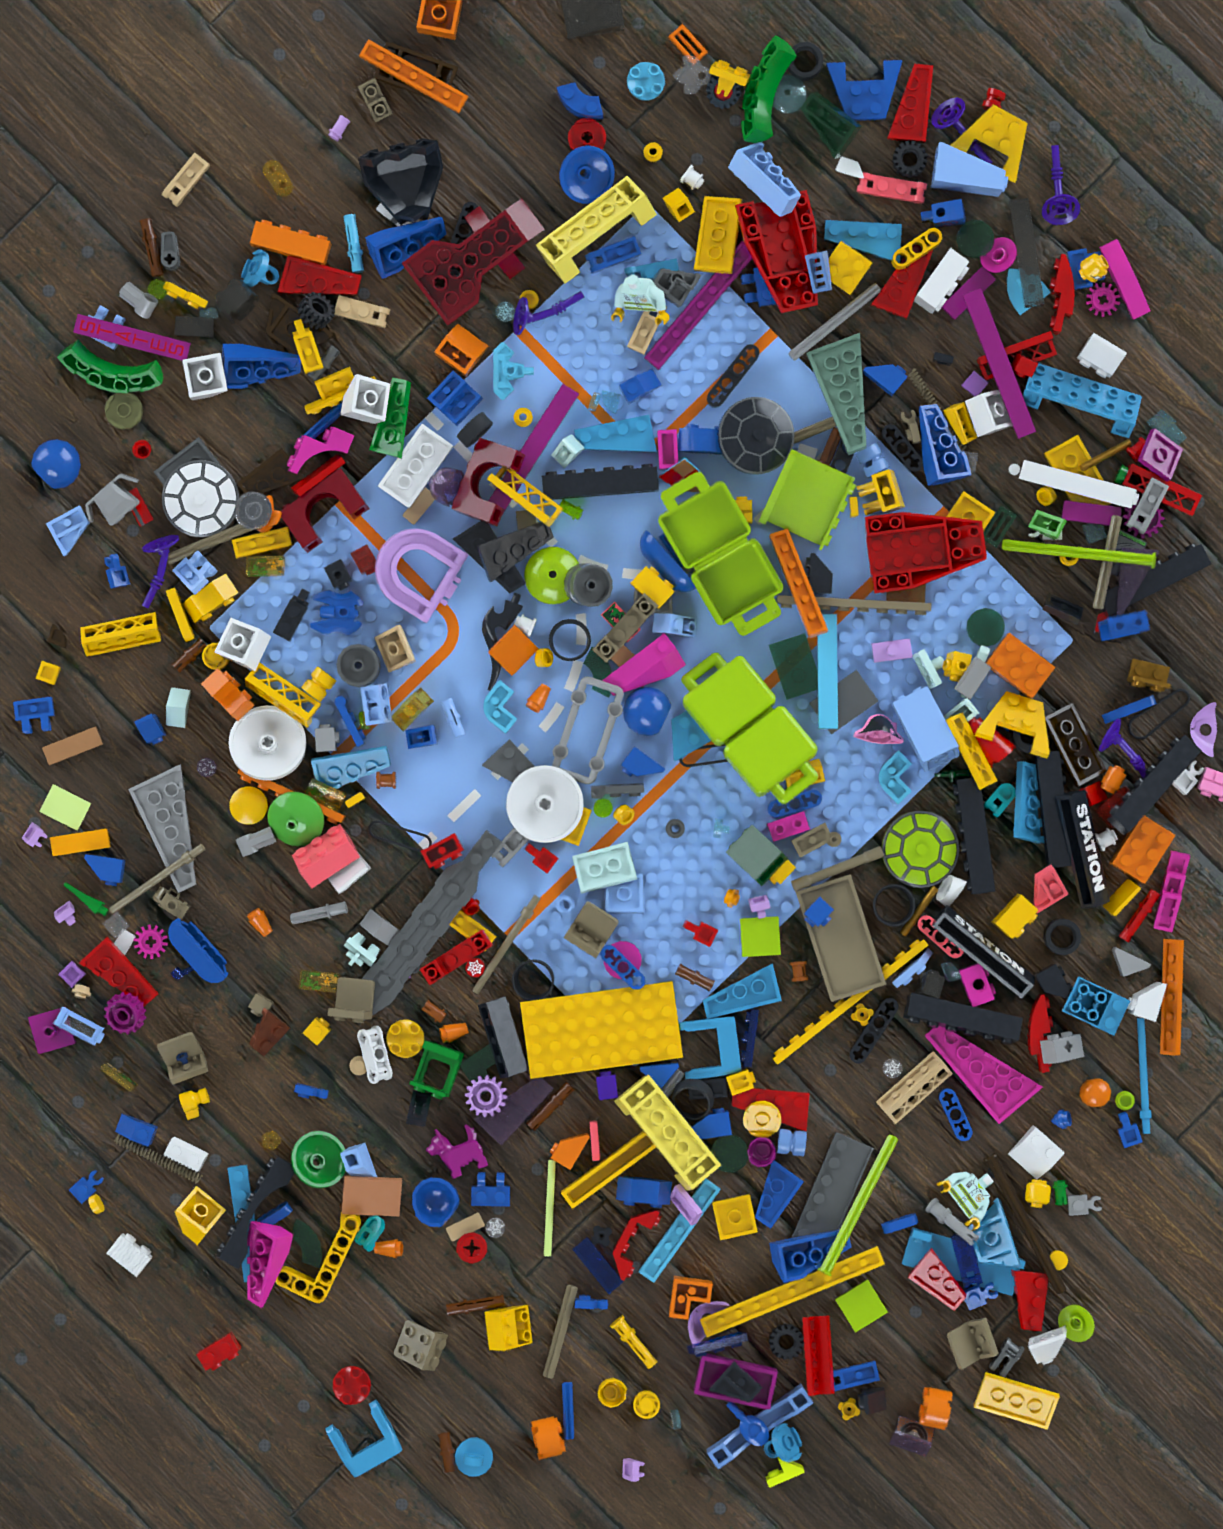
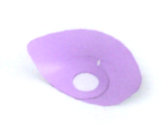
[1190,702,1217,757]
[688,1301,729,1347]

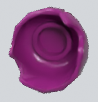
[747,1137,776,1167]

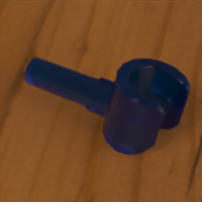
[171,966,194,980]

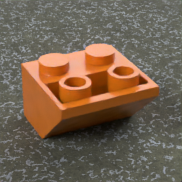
[434,324,489,377]

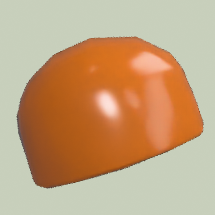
[1080,1078,1111,1107]

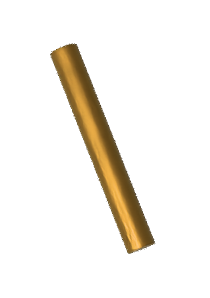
[1079,439,1132,472]
[900,886,939,937]

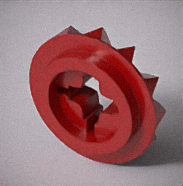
[456,1232,487,1263]

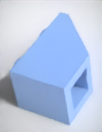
[652,613,697,637]
[340,1143,377,1177]

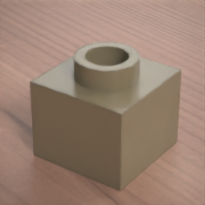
[248,993,274,1017]

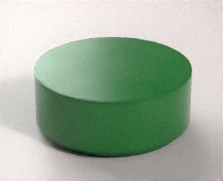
[1114,465,1129,485]

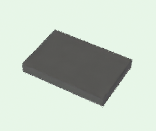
[154,437,222,485]
[809,670,878,734]

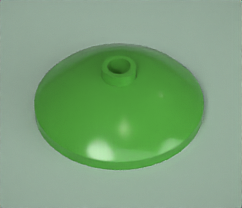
[268,792,324,846]

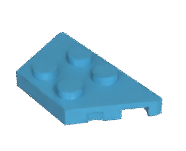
[671,711,711,761]
[968,1198,1021,1267]

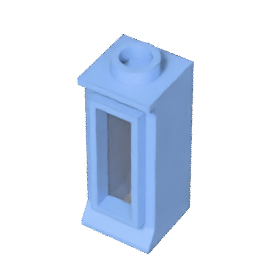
[53,1007,105,1045]

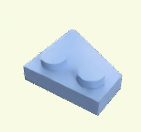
[46,505,90,556]
[892,948,933,988]

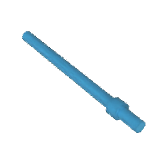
[1137,1018,1152,1134]

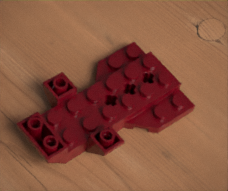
[402,198,545,326]

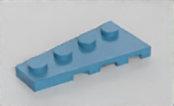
[824,220,902,263]
[574,415,657,453]
[311,746,391,797]
[1014,761,1044,844]
[702,963,782,1019]

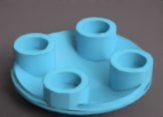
[627,62,665,100]

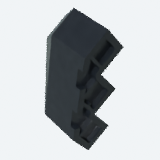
[358,138,443,226]

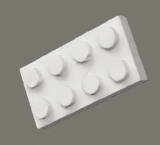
[378,424,454,509]

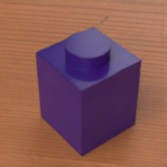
[596,1071,618,1100]

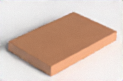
[341,1176,402,1217]

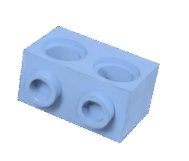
[360,683,393,725]

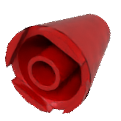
[968,717,1016,768]

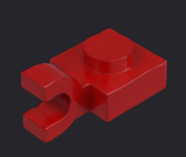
[525,843,559,874]
[682,920,719,947]

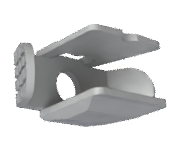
[85,474,140,526]

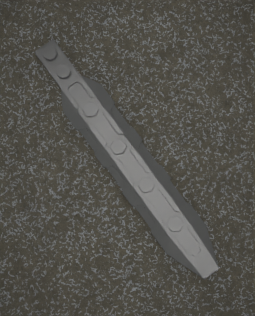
[362,830,502,1021]

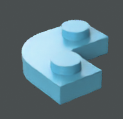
[483,680,517,734]
[879,750,912,804]

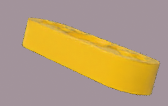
[166,587,195,642]

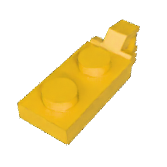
[292,319,323,374]

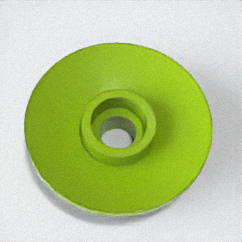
[1058,1305,1095,1342]

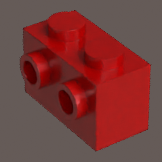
[421,833,464,870]
[196,1331,241,1371]

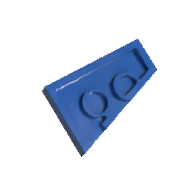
[755,1160,804,1229]

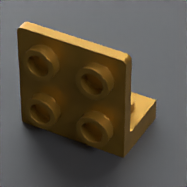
[1127,659,1171,692]

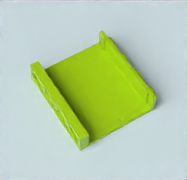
[759,449,856,550]

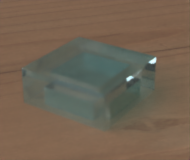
[1082,523,1107,544]

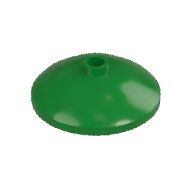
[291,1131,346,1188]

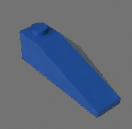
[365,217,446,279]
[222,344,301,389]
[919,404,971,486]
[769,1229,851,1283]

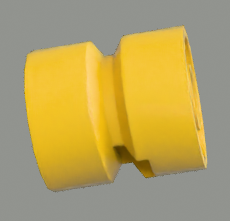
[301,666,337,702]

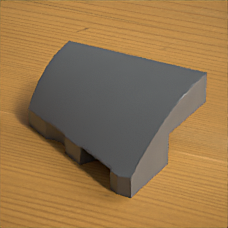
[652,268,702,307]

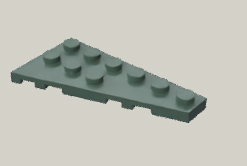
[806,333,866,455]

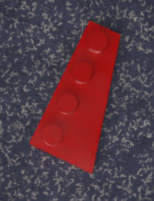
[887,64,933,143]
[871,245,933,319]

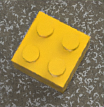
[820,241,873,295]
[991,894,1038,939]

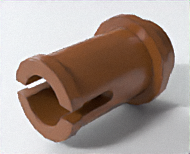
[421,1000,447,1023]

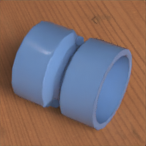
[855,443,889,478]
[777,1129,807,1157]

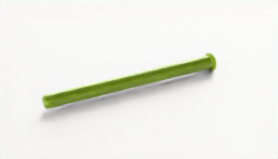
[1002,539,1156,568]
[817,1135,898,1277]

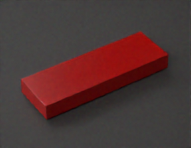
[291,454,345,496]

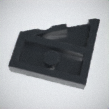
[709,1361,763,1403]

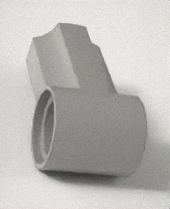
[119,282,158,319]
[236,827,277,857]

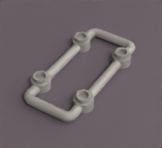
[552,676,624,785]

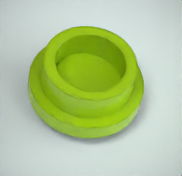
[1115,1091,1135,1110]

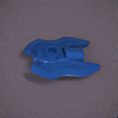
[310,590,364,636]

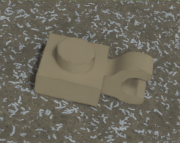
[900,410,921,445]

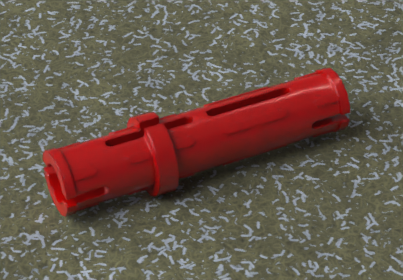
[1119,889,1161,943]

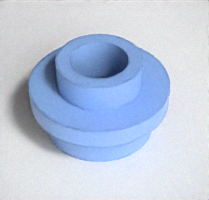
[556,895,575,914]

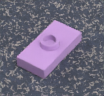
[670,1184,703,1226]

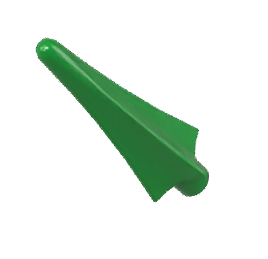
[64,882,109,916]

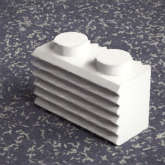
[164,1137,209,1172]
[107,1233,153,1277]

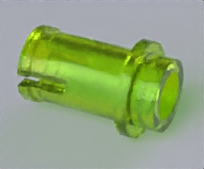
[559,499,584,520]

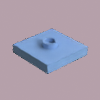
[605,874,644,914]

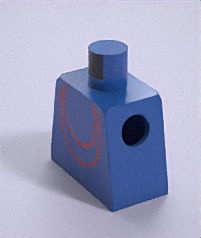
[921,199,966,227]

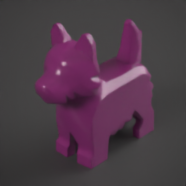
[426,1124,488,1179]

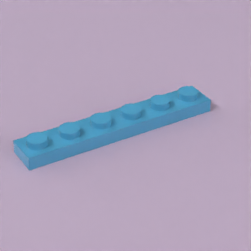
[228,1164,256,1282]

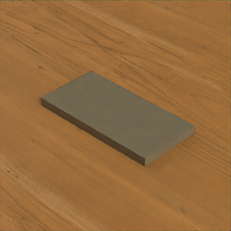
[796,874,886,1002]

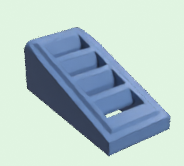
[805,250,832,294]

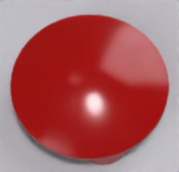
[333,1366,371,1405]

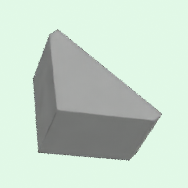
[360,909,400,946]
[1112,947,1151,977]

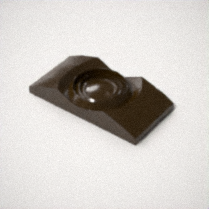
[373,41,458,101]

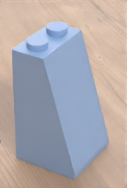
[931,142,1008,197]
[893,686,959,772]

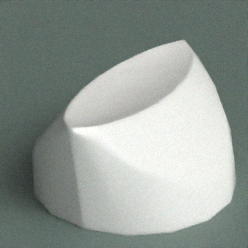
[936,875,967,906]

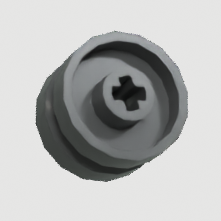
[564,563,613,607]
[336,644,381,687]

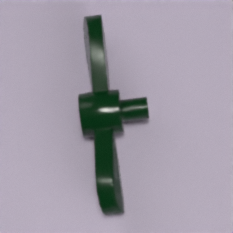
[934,769,970,782]

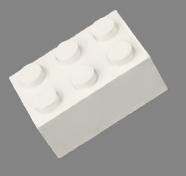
[914,248,969,314]

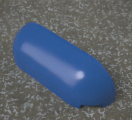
[640,530,696,592]
[168,918,228,983]

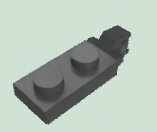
[591,783,644,799]

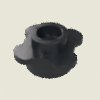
[591,1225,612,1246]

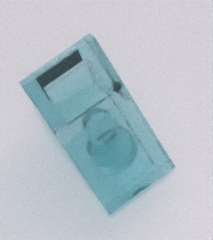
[1147,409,1187,445]

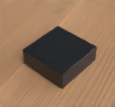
[932,352,954,366]

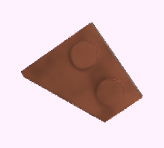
[249,1007,290,1056]

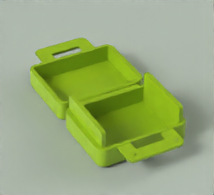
[658,472,784,636]
[681,653,818,804]

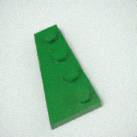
[369,377,411,459]

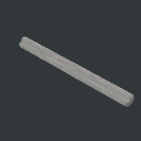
[789,283,881,361]

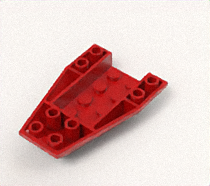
[735,190,818,313]
[864,512,987,594]

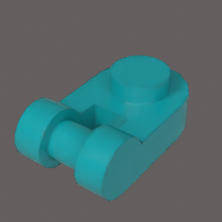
[983,783,1016,818]
[354,1215,385,1252]

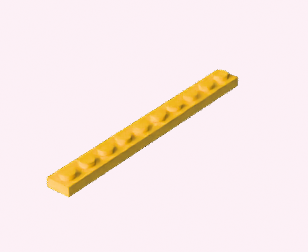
[773,939,928,1065]
[699,1246,885,1337]

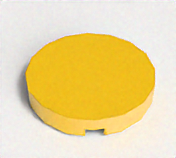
[743,1101,782,1138]

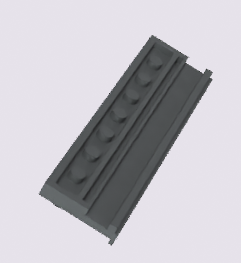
[776,1132,874,1275]

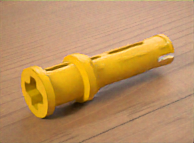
[610,1315,658,1369]

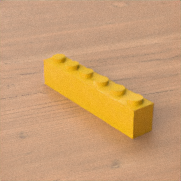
[561,1131,656,1209]

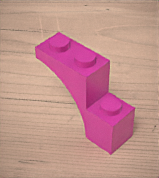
[287,427,354,474]

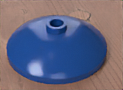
[559,146,615,204]

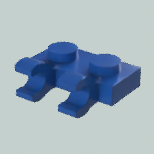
[1067,248,1105,290]
[740,268,776,307]
[13,697,55,734]
[471,1172,510,1206]

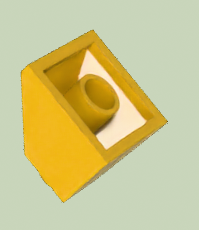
[175,1186,226,1245]

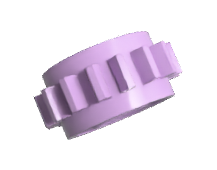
[465,1075,507,1117]

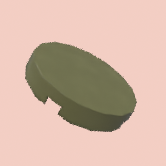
[105,392,144,430]

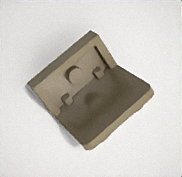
[564,902,619,958]
[328,977,375,1023]
[157,1032,208,1085]
[947,1318,999,1369]
[394,1320,448,1371]

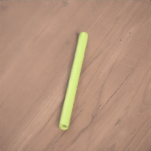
[544,1159,556,1256]

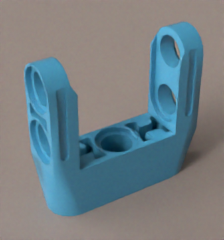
[678,1016,741,1079]
[325,1400,403,1478]

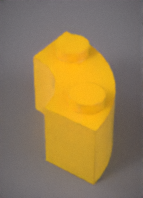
[182,574,238,623]

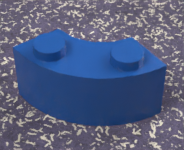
[557,82,603,120]
[678,424,722,455]
[616,1176,672,1208]

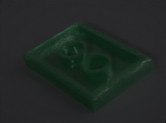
[768,633,818,700]

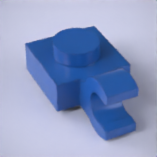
[104,554,130,589]
[1117,1112,1143,1148]

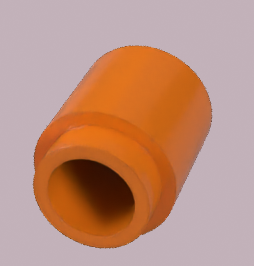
[1100,765,1127,794]

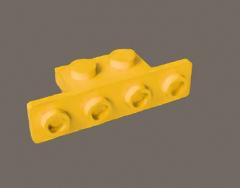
[304,367,376,414]

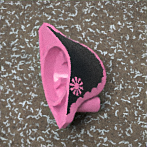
[853,714,904,744]

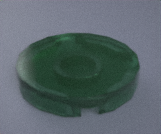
[956,220,995,258]
[966,608,1005,647]
[711,1134,749,1173]

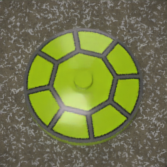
[882,811,959,888]

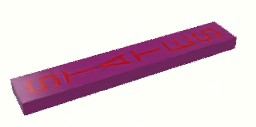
[73,314,191,361]

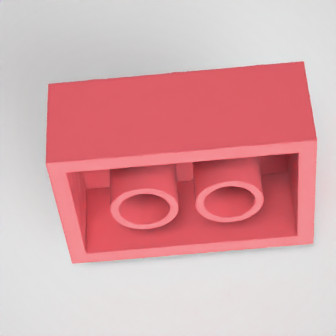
[292,824,360,889]

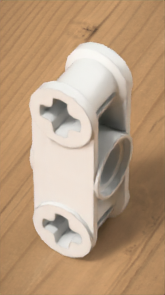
[357,1026,393,1084]

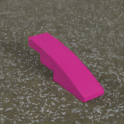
[1099,239,1150,320]
[1153,850,1190,932]

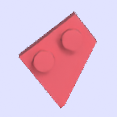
[1033,864,1068,914]

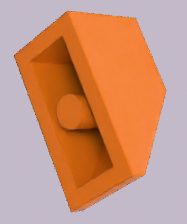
[550,1133,590,1170]

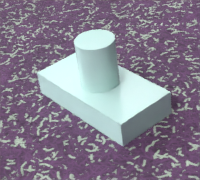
[912,649,944,689]

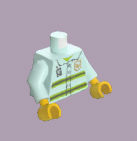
[611,275,670,325]
[937,1172,994,1231]

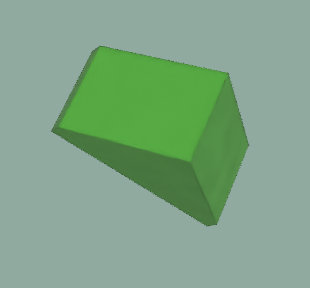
[1028,510,1066,540]

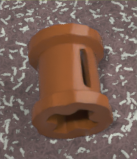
[376,772,396,789]
[790,961,809,982]

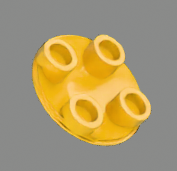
[229,786,268,825]
[386,1020,425,1058]

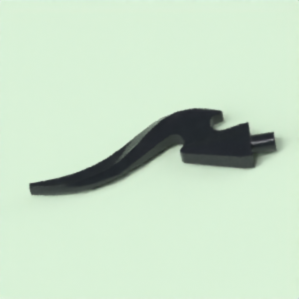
[482,593,523,691]

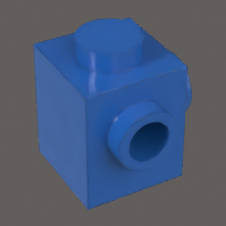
[804,897,834,928]

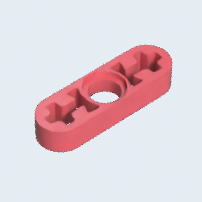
[917,915,964,958]

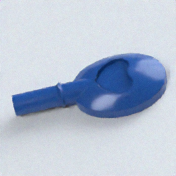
[726,1401,769,1446]

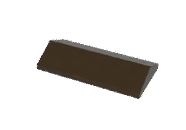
[1045,703,1107,787]

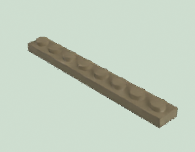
[776,595,932,615]

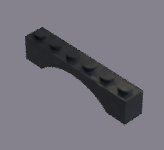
[216,1155,295,1269]

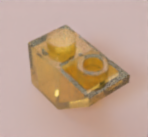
[392,687,434,732]

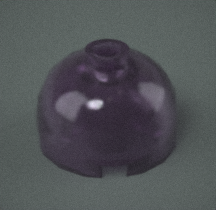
[429,467,464,507]

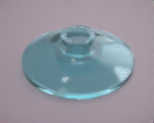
[773,75,807,114]

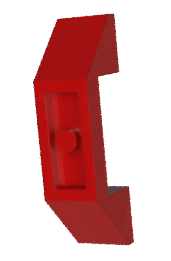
[419,929,493,985]
[613,1209,661,1281]

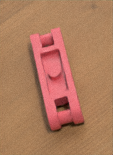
[856,172,927,204]

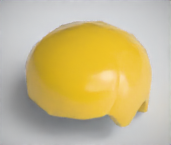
[598,1378,627,1408]

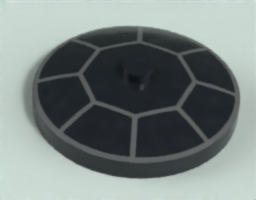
[717,397,794,475]

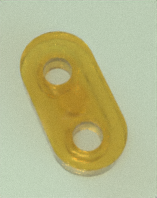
[263,160,293,196]

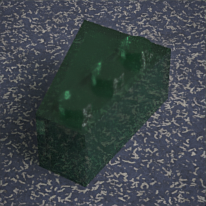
[800,92,862,159]

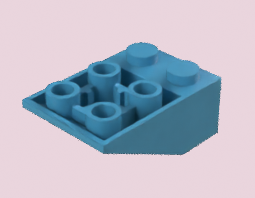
[1062,976,1130,1035]

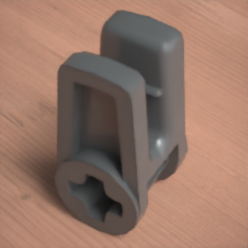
[161,232,180,271]
[989,1337,1024,1378]

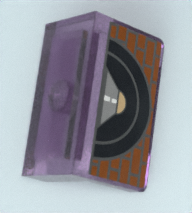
[889,1416,935,1457]

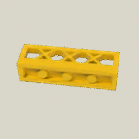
[487,467,563,528]
[81,612,161,657]
[245,662,321,728]
[946,712,997,790]

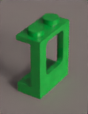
[409,1040,464,1100]

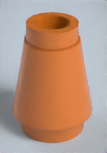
[526,683,551,713]
[247,908,273,937]
[439,1023,469,1043]
[374,1239,403,1258]

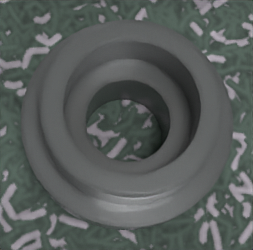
[666,819,685,838]

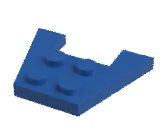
[826,60,902,121]

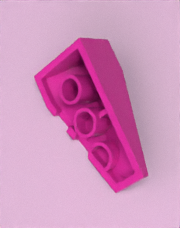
[602,633,686,696]
[247,1221,293,1308]

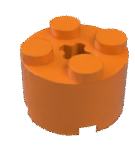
[918,1387,952,1430]
[531,1416,566,1460]

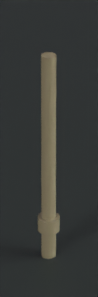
[109,844,205,914]
[472,895,541,994]

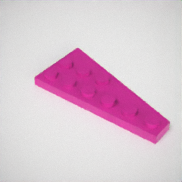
[924,1026,1043,1124]

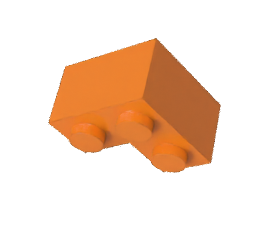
[201,668,255,721]
[669,1276,713,1320]

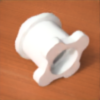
[680,165,704,190]
[514,614,537,637]
[1095,828,1118,851]

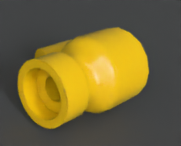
[179,1088,210,1120]

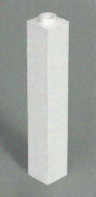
[1019,460,1139,508]

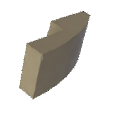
[358,78,392,122]

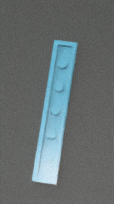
[817,614,838,729]
[638,1178,721,1283]

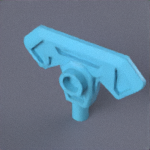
[493,342,534,400]

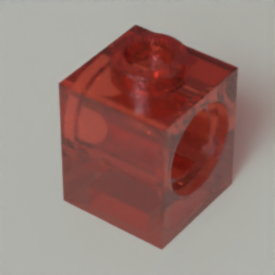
[350,544,376,576]

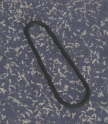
[1128,688,1190,739]

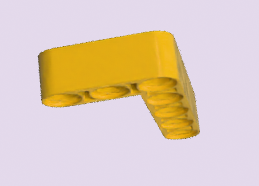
[275,1214,361,1303]

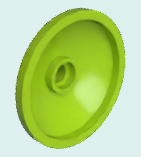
[524,547,579,604]

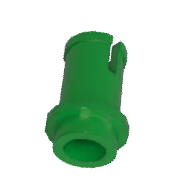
[1052,1180,1068,1205]

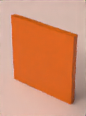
[488,624,539,676]

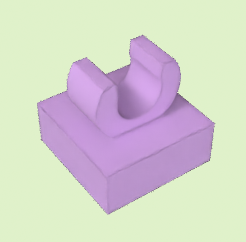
[22,822,48,847]
[748,895,770,919]
[54,901,76,926]
[622,1458,645,1482]

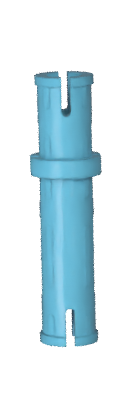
[343,214,364,273]

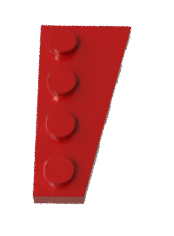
[278,255,362,295]
[79,937,159,1007]
[731,1088,810,1131]

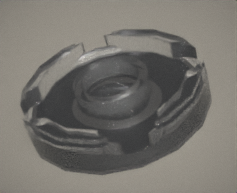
[235,492,272,530]

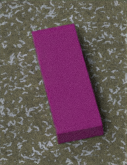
[942,266,996,320]
[1062,500,1122,526]

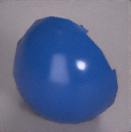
[31,439,81,489]
[623,686,671,736]
[412,1178,460,1227]

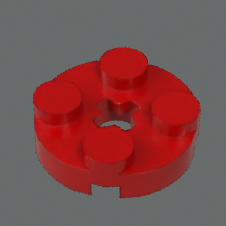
[568,118,606,150]

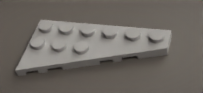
[128,764,197,893]

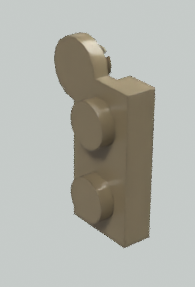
[791,822,841,858]

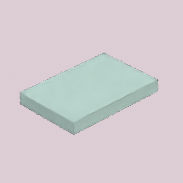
[572,842,637,894]

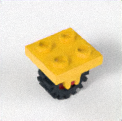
[706,60,750,109]

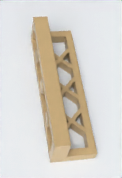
[876,1051,953,1124]

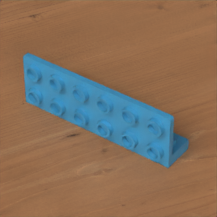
[1022,363,1142,438]
[902,1227,1025,1296]

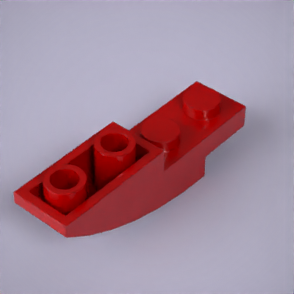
[1049,254,1075,335]
[1028,993,1053,1073]

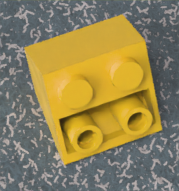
[485,1305,533,1351]

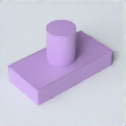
[871,638,912,663]

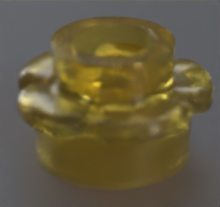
[262,1131,281,1150]

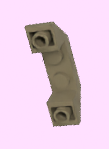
[592,593,658,663]

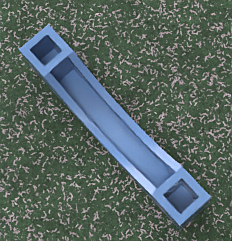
[707,1384,813,1469]

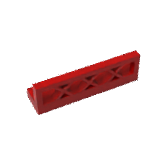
[977,331,1057,381]
[1122,463,1202,516]
[803,1315,835,1396]

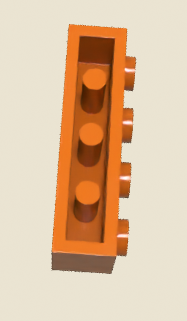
[250,220,331,266]

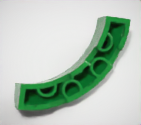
[741,35,797,143]
[57,339,163,393]

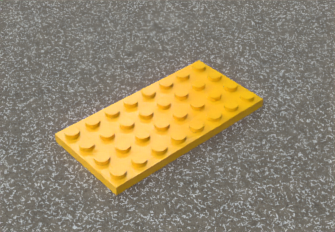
[520,981,683,1079]

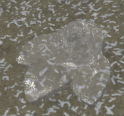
[673,55,711,94]

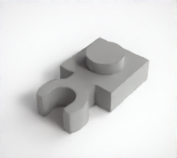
[1067,1194,1102,1216]

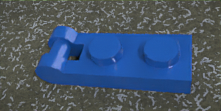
[585,236,642,274]
[335,696,366,747]
[833,1360,880,1391]

